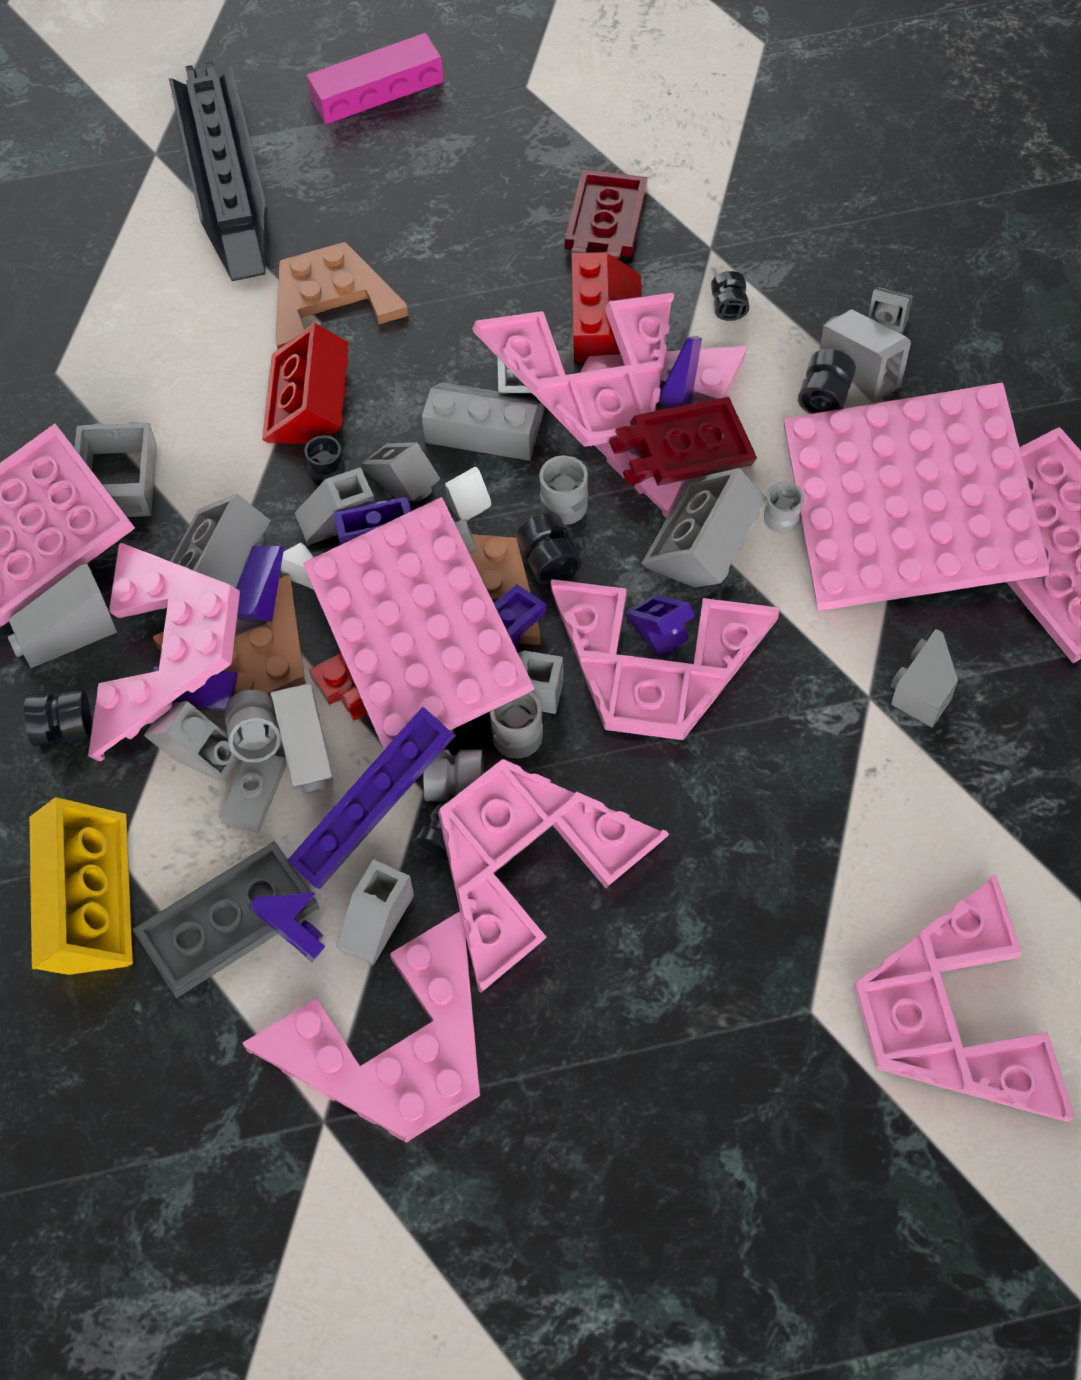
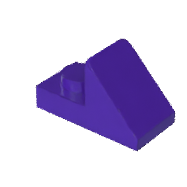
[494,584,547,653]
[625,594,695,656]
[249,892,325,962]

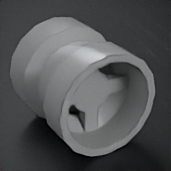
[764,481,804,533]

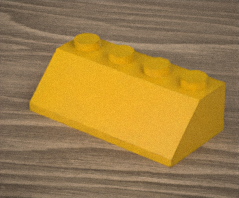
[29,797,133,975]

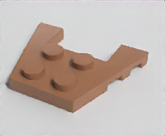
[276,242,408,350]
[469,534,541,645]
[153,575,306,699]

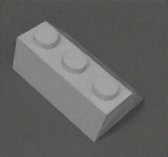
[422,382,545,461]
[642,468,766,588]
[170,494,271,588]

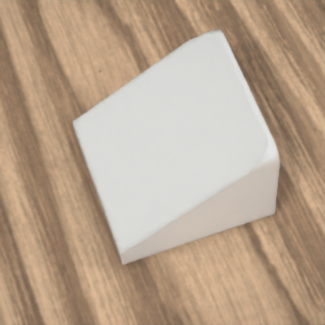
[445,467,491,521]
[281,543,314,589]

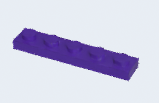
[287,706,456,889]

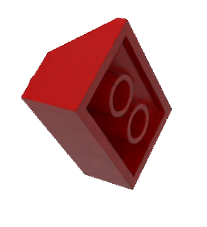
[572,252,642,363]
[262,323,349,443]

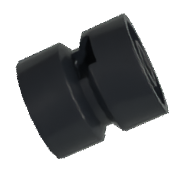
[798,349,856,414]
[517,513,581,585]
[24,689,92,746]

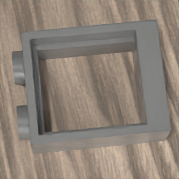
[75,422,157,517]

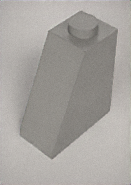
[820,309,911,403]
[8,563,117,668]
[271,683,333,794]

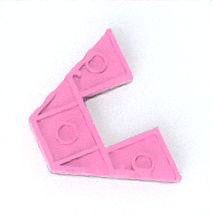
[472,293,674,447]
[580,346,747,518]
[88,543,240,761]
[551,579,780,740]
[438,759,669,993]
[854,875,1075,1122]
[243,911,480,1142]

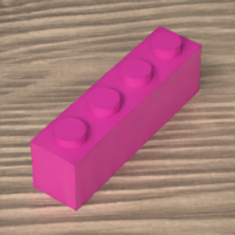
[307,33,444,124]

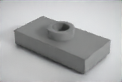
[219,755,287,833]

